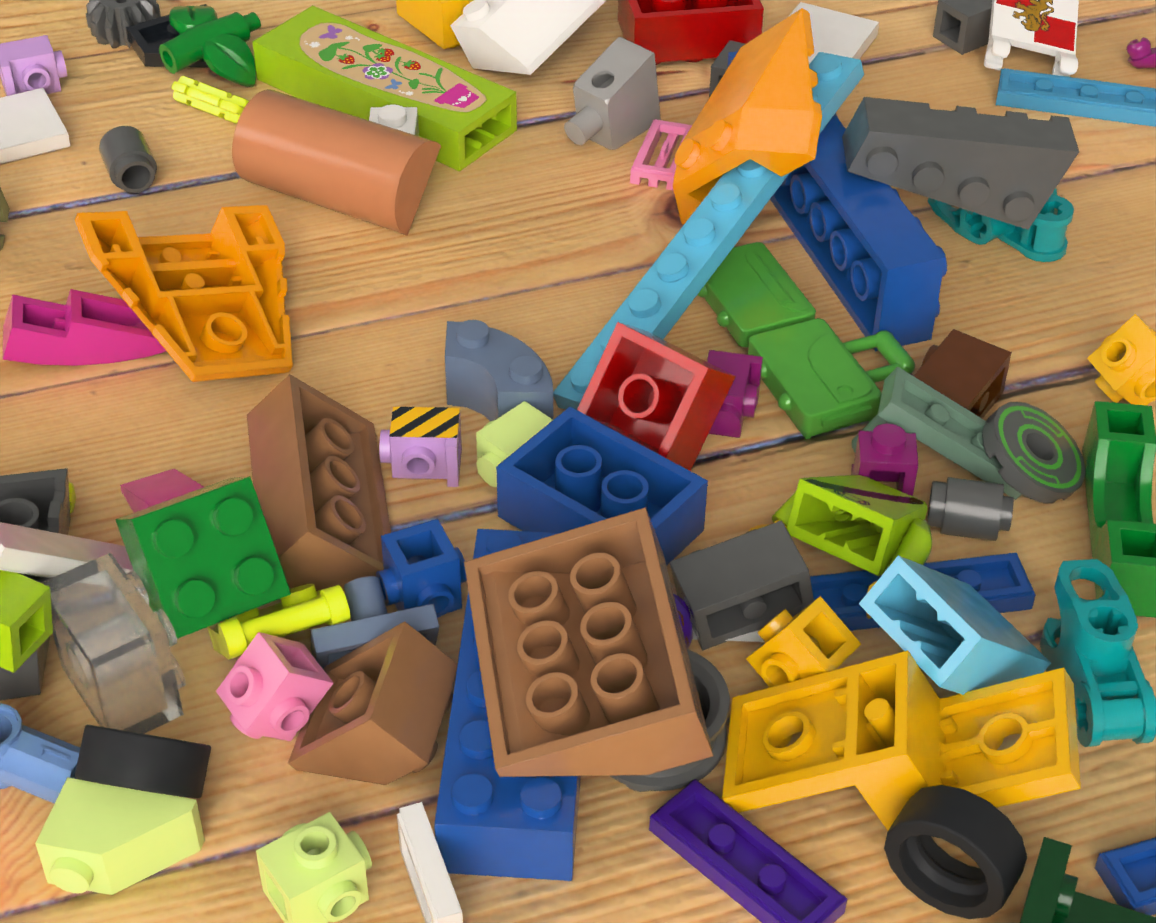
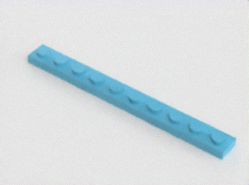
[553,52,864,410]

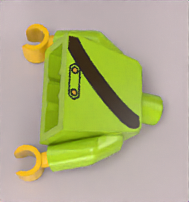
[748,475,932,619]

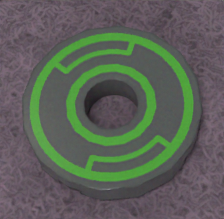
[982,402,1086,503]

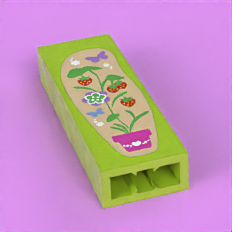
[252,5,517,171]

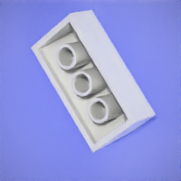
[450,0,606,75]

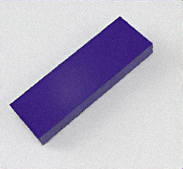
[649,779,847,923]

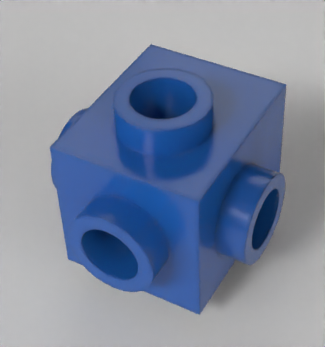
[376,519,467,618]

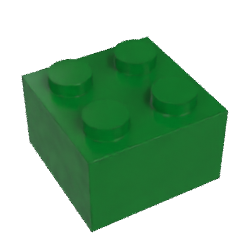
[115,476,291,640]

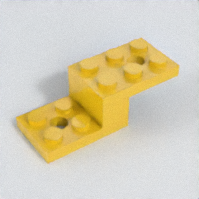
[722,650,1081,831]

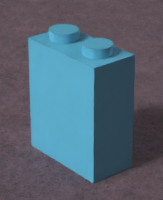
[859,555,1051,695]

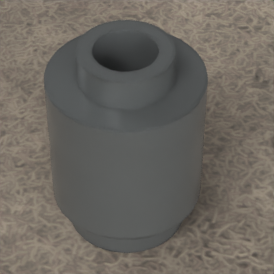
[99,126,157,193]
[927,477,1014,541]

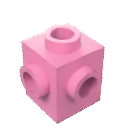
[216,632,333,741]

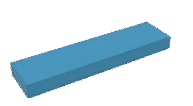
[996,68,1156,127]

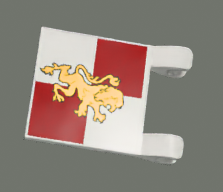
[984,0,1079,77]

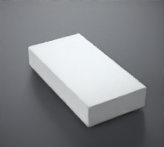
[397,802,463,923]

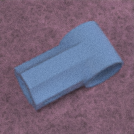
[0,703,80,804]

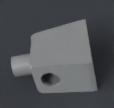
[564,37,661,150]

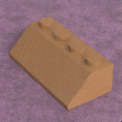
[247,374,391,591]

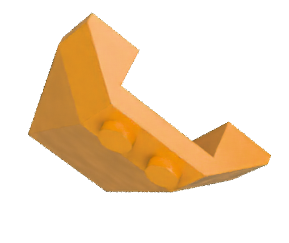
[673,8,822,225]
[75,205,293,382]

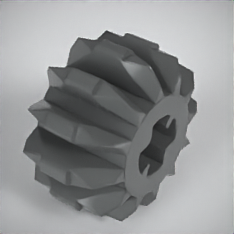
[86,0,161,49]

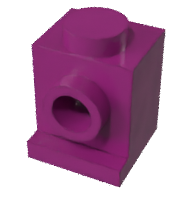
[707,350,763,438]
[851,423,919,496]

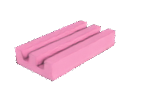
[630,119,692,191]

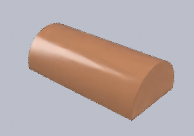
[232,89,441,236]

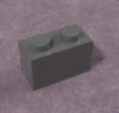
[669,520,814,651]

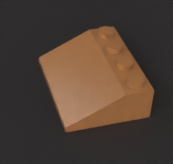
[464,507,713,777]

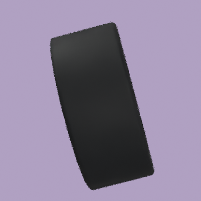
[75,725,211,798]
[884,785,1027,919]

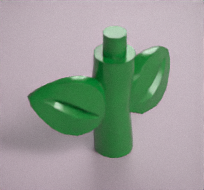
[159,6,261,87]

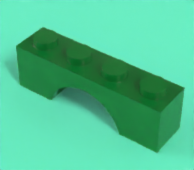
[1082,401,1156,618]

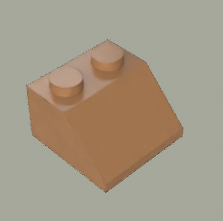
[288,621,458,785]

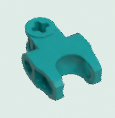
[928,188,1074,262]
[1040,559,1156,747]

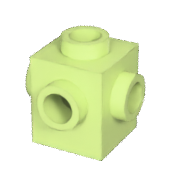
[256,812,372,923]

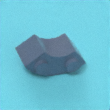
[445,320,553,421]

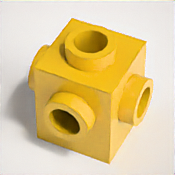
[1087,314,1156,405]
[746,596,861,687]

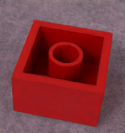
[577,322,736,471]

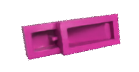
[2,289,167,366]

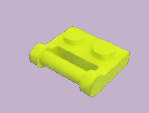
[207,584,351,660]

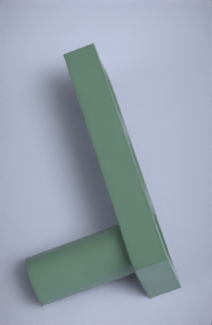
[852,366,1022,500]

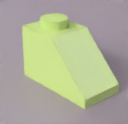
[35,777,205,895]

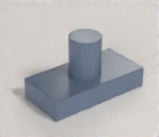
[311,576,439,670]

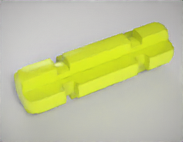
[171,76,249,124]

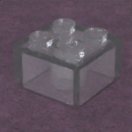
[41,552,186,734]

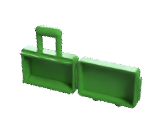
[698,242,915,440]

